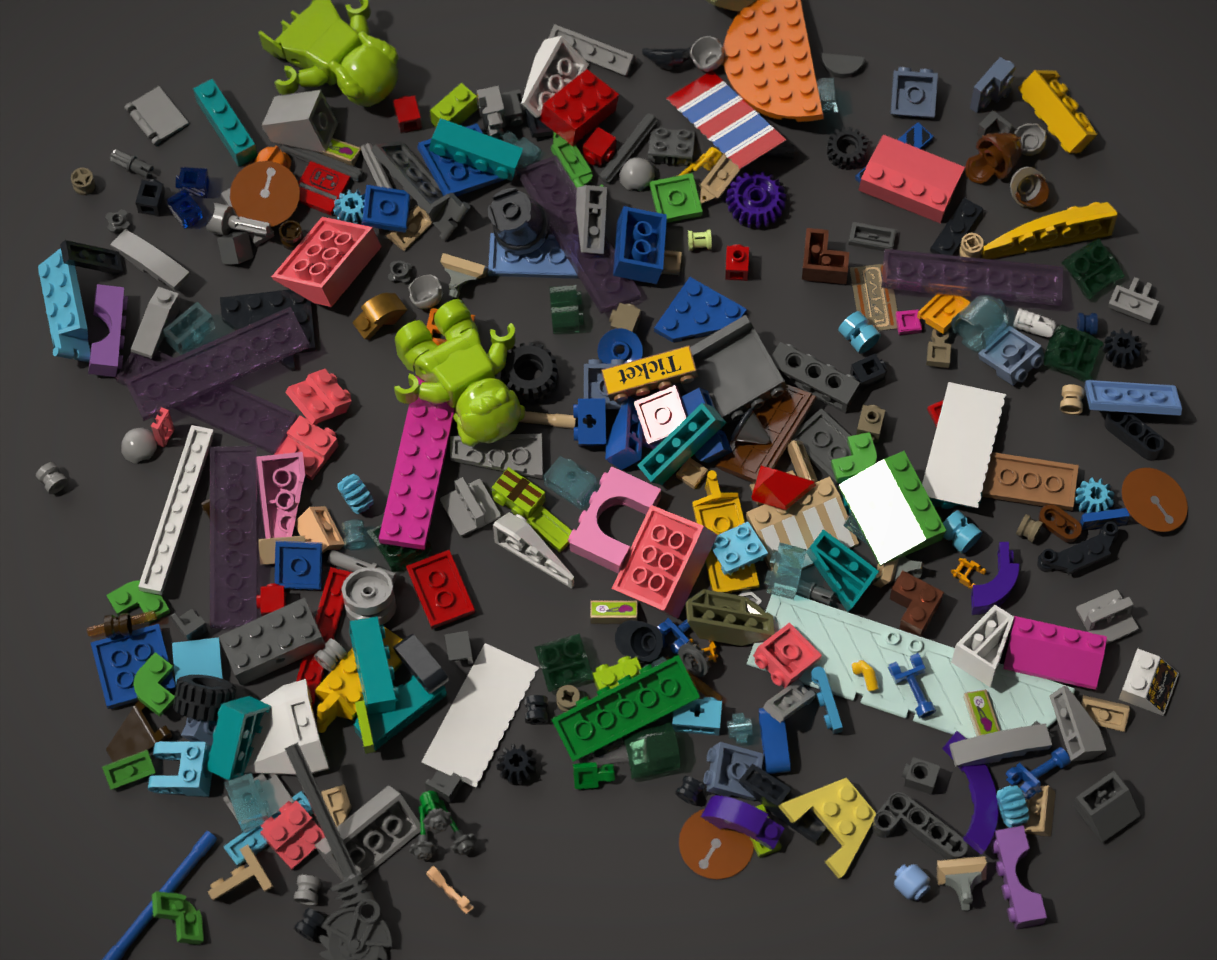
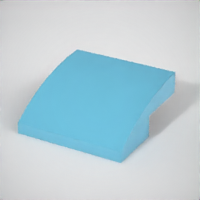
[172,637,223,685]

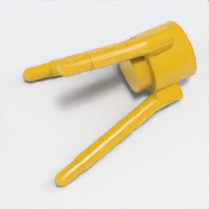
[678,147,722,200]

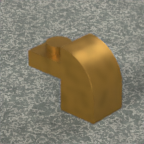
[352,293,407,340]

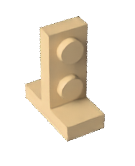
[207,845,274,901]

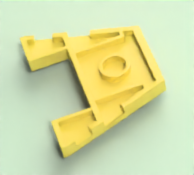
[778,778,876,879]

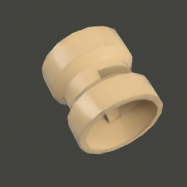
[959,233,984,263]
[1060,384,1085,415]

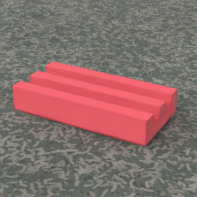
[151,407,175,448]

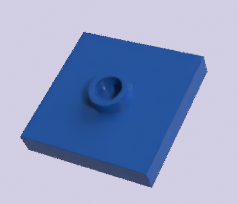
[361,185,410,233]
[275,541,323,589]

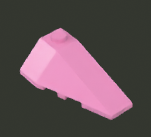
[255,452,305,539]

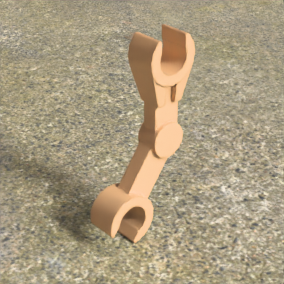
[426,866,474,914]

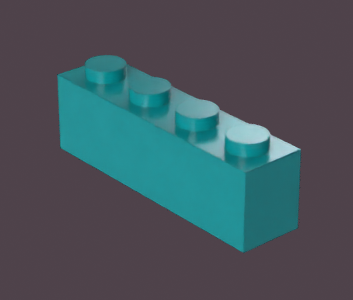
[193,79,257,167]
[429,118,523,181]
[637,403,726,485]
[349,617,399,715]
[354,676,447,751]

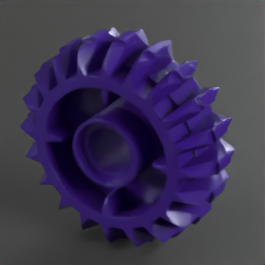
[726,170,786,229]

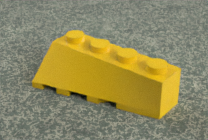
[1018,70,1098,153]

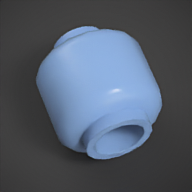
[894,864,930,900]

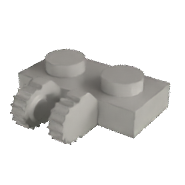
[1108,277,1159,324]

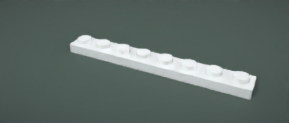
[138,425,214,595]

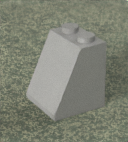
[262,90,338,153]

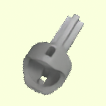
[206,203,271,236]

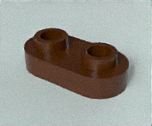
[1039,504,1082,543]

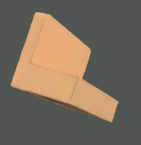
[295,506,345,554]

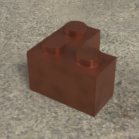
[802,228,850,284]
[890,570,944,637]

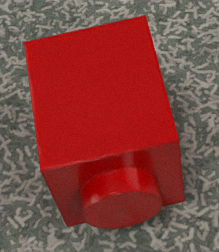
[393,95,422,133]

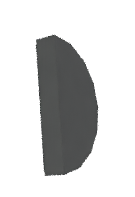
[821,53,865,78]

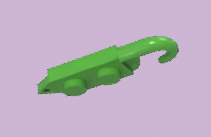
[551,132,604,189]

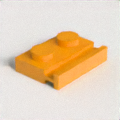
[917,287,971,334]

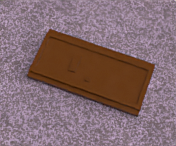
[716,385,817,483]

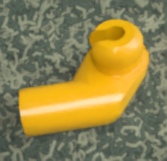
[852,660,879,691]

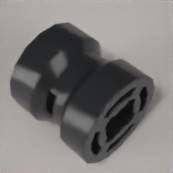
[525,695,548,725]
[293,908,326,942]

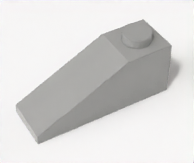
[576,185,607,254]
[131,287,179,359]
[1049,686,1106,761]

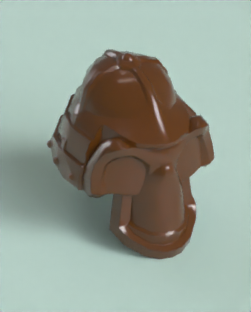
[965,133,1023,183]

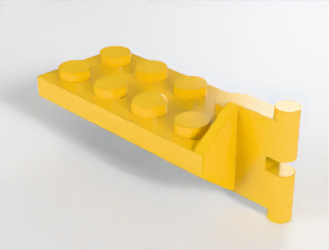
[692,470,759,593]
[315,627,403,733]

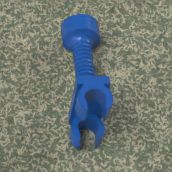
[657,618,691,655]
[888,653,936,719]
[1005,747,1071,799]

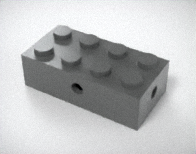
[219,598,325,686]

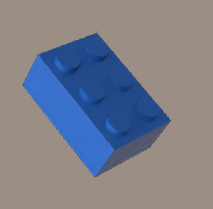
[613,206,667,284]

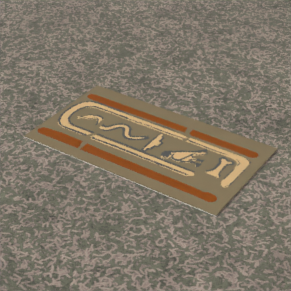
[850,263,898,331]

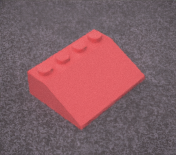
[858,135,965,223]
[271,217,382,307]
[612,505,718,619]

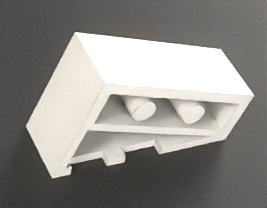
[951,605,1014,687]

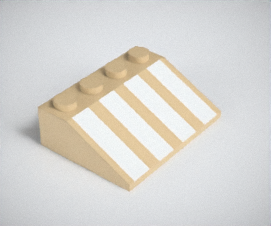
[746,476,859,581]

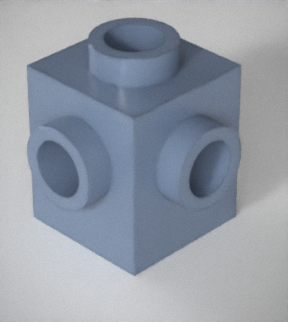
[181,718,218,747]

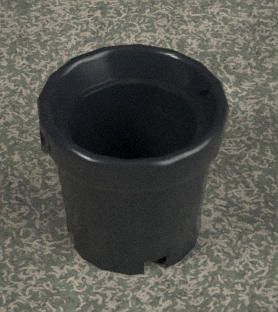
[488,188,551,255]

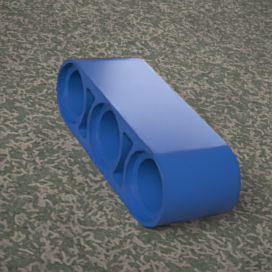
[758,708,790,774]

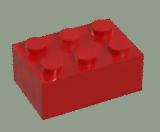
[540,69,619,146]

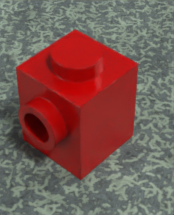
[583,127,616,167]
[725,244,749,281]
[256,583,286,616]

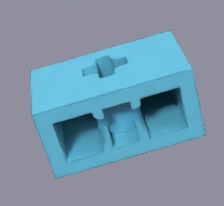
[672,697,722,736]

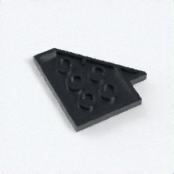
[220,289,316,371]

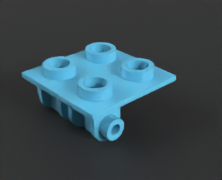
[711,522,768,575]

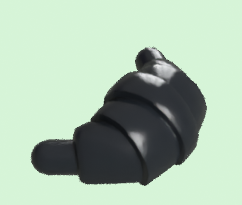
[642,47,692,70]

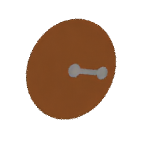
[230,161,300,227]
[1122,468,1188,532]
[679,809,754,879]

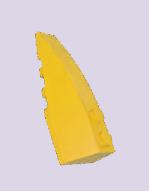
[981,202,1117,261]

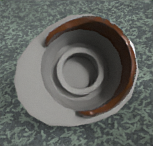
[1010,167,1049,207]

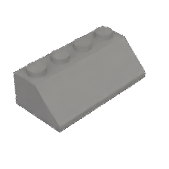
[314,785,420,881]

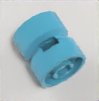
[838,311,881,354]
[943,510,982,554]

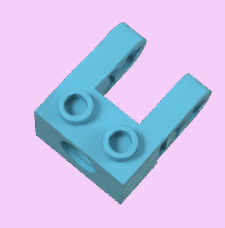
[148,742,212,796]

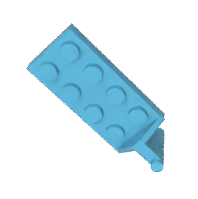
[38,248,90,362]

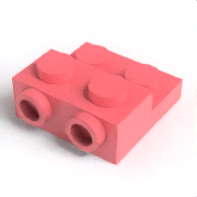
[285,369,352,425]
[274,416,339,480]
[753,622,822,688]
[260,800,325,870]

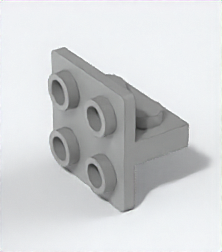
[440,477,501,537]
[1076,590,1138,644]

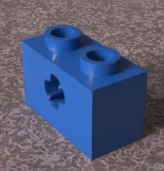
[573,398,606,446]

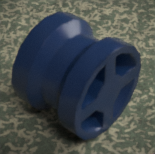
[1077,313,1098,335]

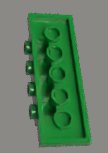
[551,655,700,762]

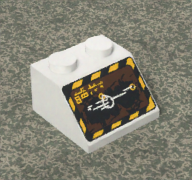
[1119,649,1179,716]

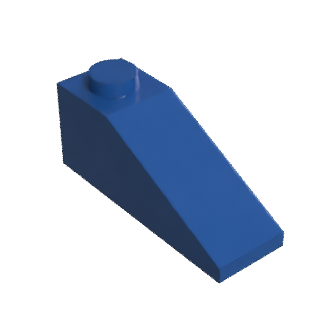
[605,396,643,470]

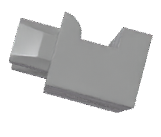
[477,86,505,138]

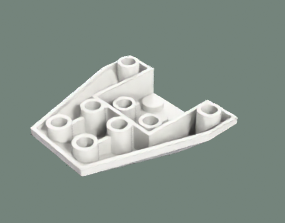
[244,679,329,775]

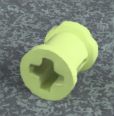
[688,230,712,251]

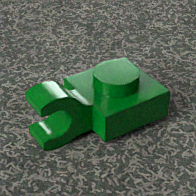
[573,762,615,789]

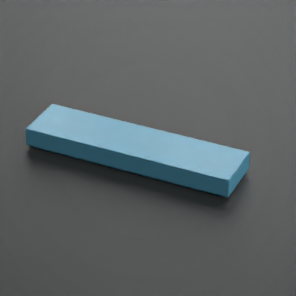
[224,791,314,867]

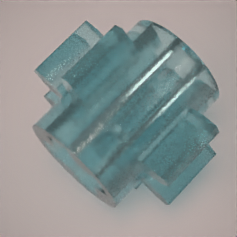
[727,713,753,744]

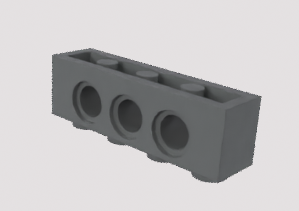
[771,342,860,413]

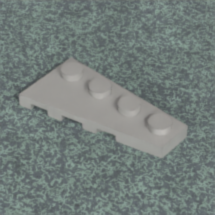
[450,434,543,479]

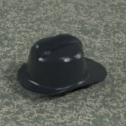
[615,620,668,662]

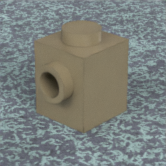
[609,303,641,333]
[856,405,885,443]

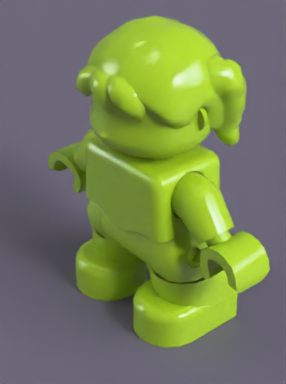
[258,0,399,107]
[394,299,525,447]

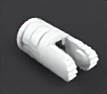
[1013,308,1056,338]

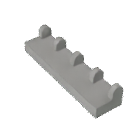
[548,24,636,76]

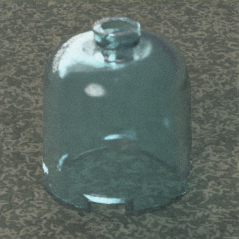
[951,295,1009,352]

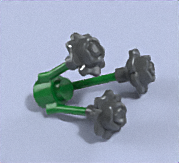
[409,791,477,861]

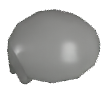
[690,36,725,71]
[1014,123,1047,156]
[619,158,655,191]
[408,275,443,309]
[121,428,157,464]

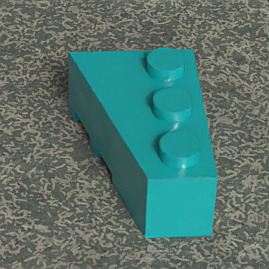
[806,529,879,612]
[206,696,272,780]

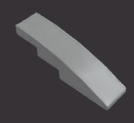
[110,229,190,291]
[949,724,1052,767]

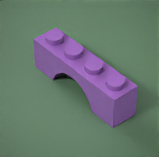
[88,284,128,377]
[990,826,1047,929]

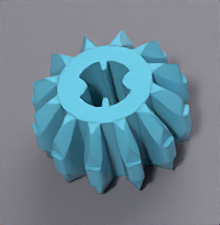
[334,189,365,224]
[338,474,373,514]
[1075,477,1115,513]
[996,785,1029,827]

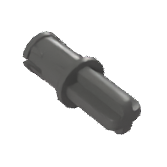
[110,149,154,179]
[789,577,835,606]

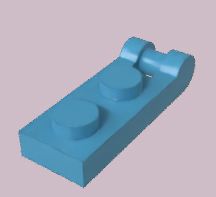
[811,667,843,734]

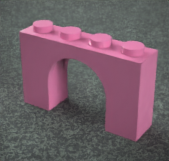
[568,466,661,574]

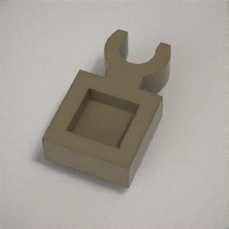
[926,329,951,368]

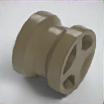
[71,168,95,195]
[1016,514,1043,543]
[556,685,580,712]

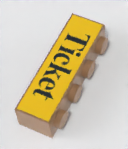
[601,345,698,402]

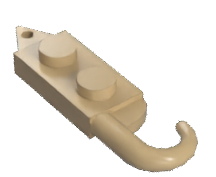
[699,153,740,204]

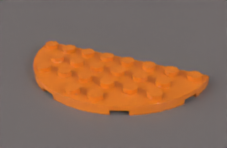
[724,0,824,122]

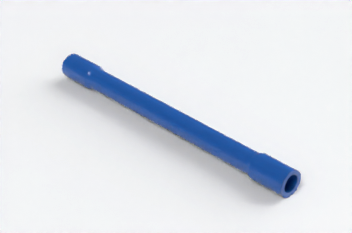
[102,831,218,960]

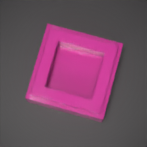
[895,310,922,335]

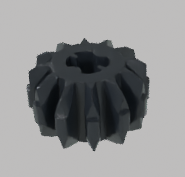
[1103,328,1142,368]
[496,744,537,785]

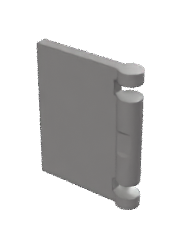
[125,86,189,145]
[223,773,294,833]

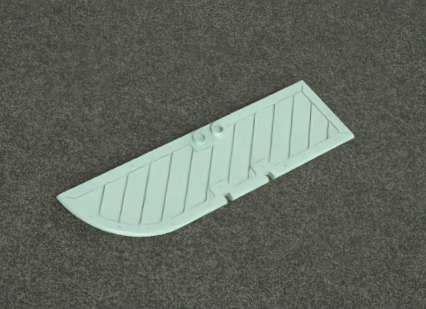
[747,588,1075,739]

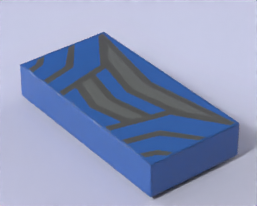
[1080,508,1129,531]

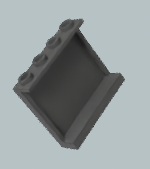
[681,315,788,430]

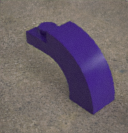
[971,542,1019,615]
[701,796,784,850]

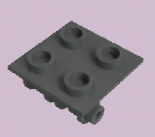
[648,128,695,166]

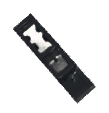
[738,763,828,845]

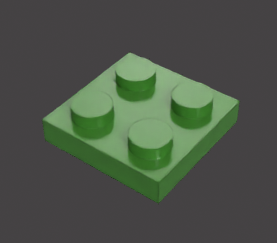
[649,173,703,223]

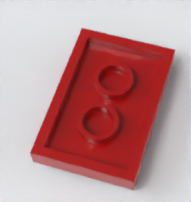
[406,550,475,630]

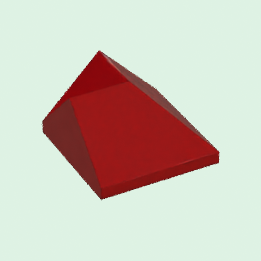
[751,466,816,510]

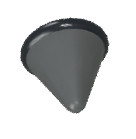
[731,408,770,444]

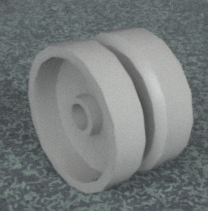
[342,567,397,625]

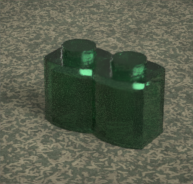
[549,285,584,334]

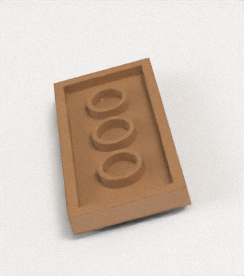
[982,452,1079,511]

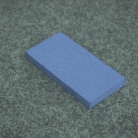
[488,233,579,279]
[1085,380,1182,415]

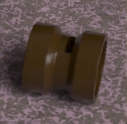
[279,221,303,250]
[104,613,132,638]

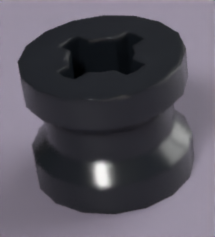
[675,776,705,805]

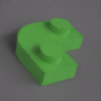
[831,432,877,483]
[106,580,170,624]
[134,652,175,717]
[152,891,203,945]

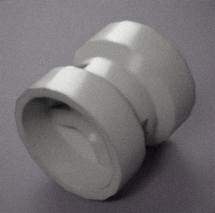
[36,462,68,494]
[314,639,347,672]
[293,875,322,906]

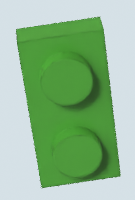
[102,750,156,790]

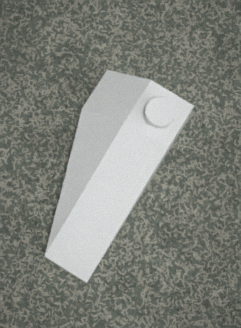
[521,36,589,117]
[493,512,574,589]

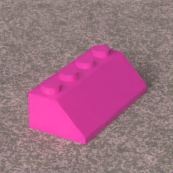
[1003,616,1107,690]

